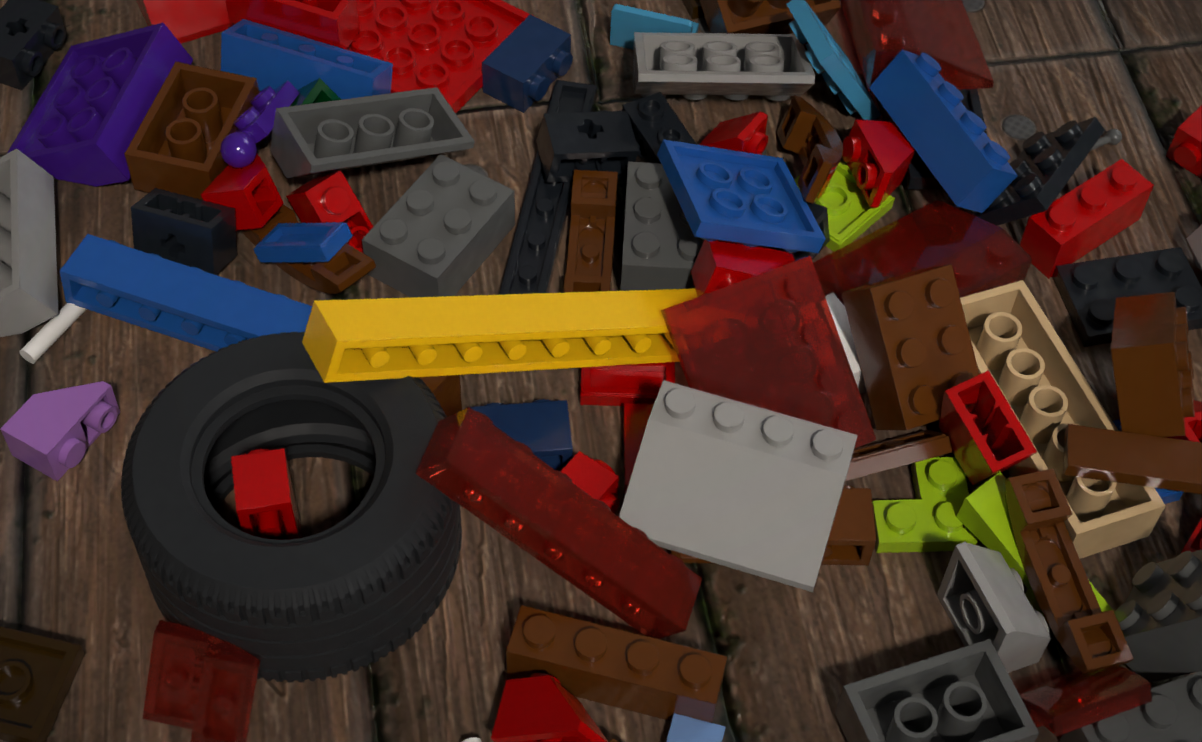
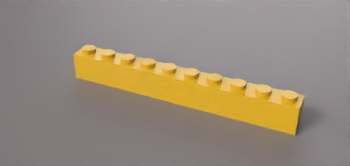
[302,288,766,383]

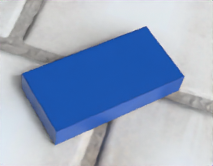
[253,222,353,262]

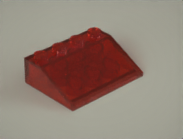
[840,0,994,93]
[800,200,1032,306]
[661,256,877,449]

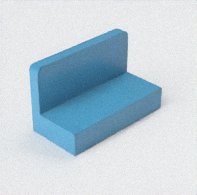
[610,4,699,50]

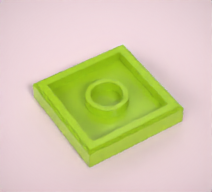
[794,160,895,255]

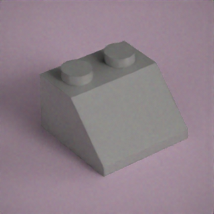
[937,542,1051,673]

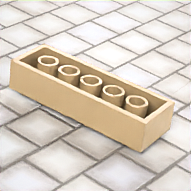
[960,280,1166,559]

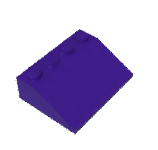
[7,23,193,187]

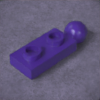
[220,80,299,168]

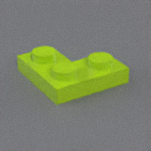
[872,457,978,553]

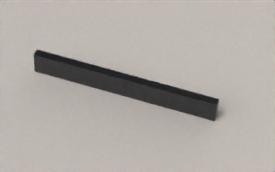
[499,80,597,295]

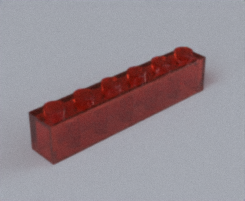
[416,407,702,639]

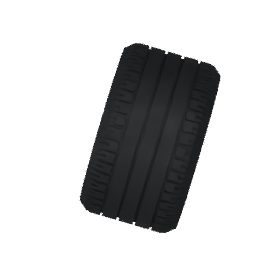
[121,332,462,682]

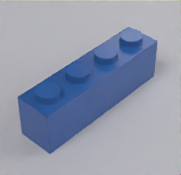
[221,19,393,100]
[869,49,1018,213]

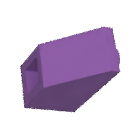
[0,381,120,481]

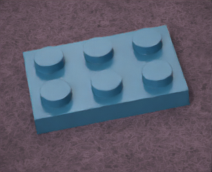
[787,0,881,120]

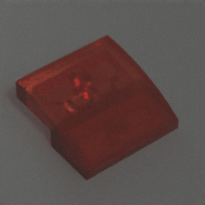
[142,620,260,742]
[1018,665,1152,737]

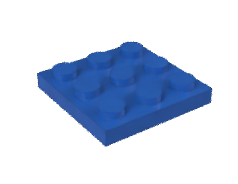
[657,139,826,253]

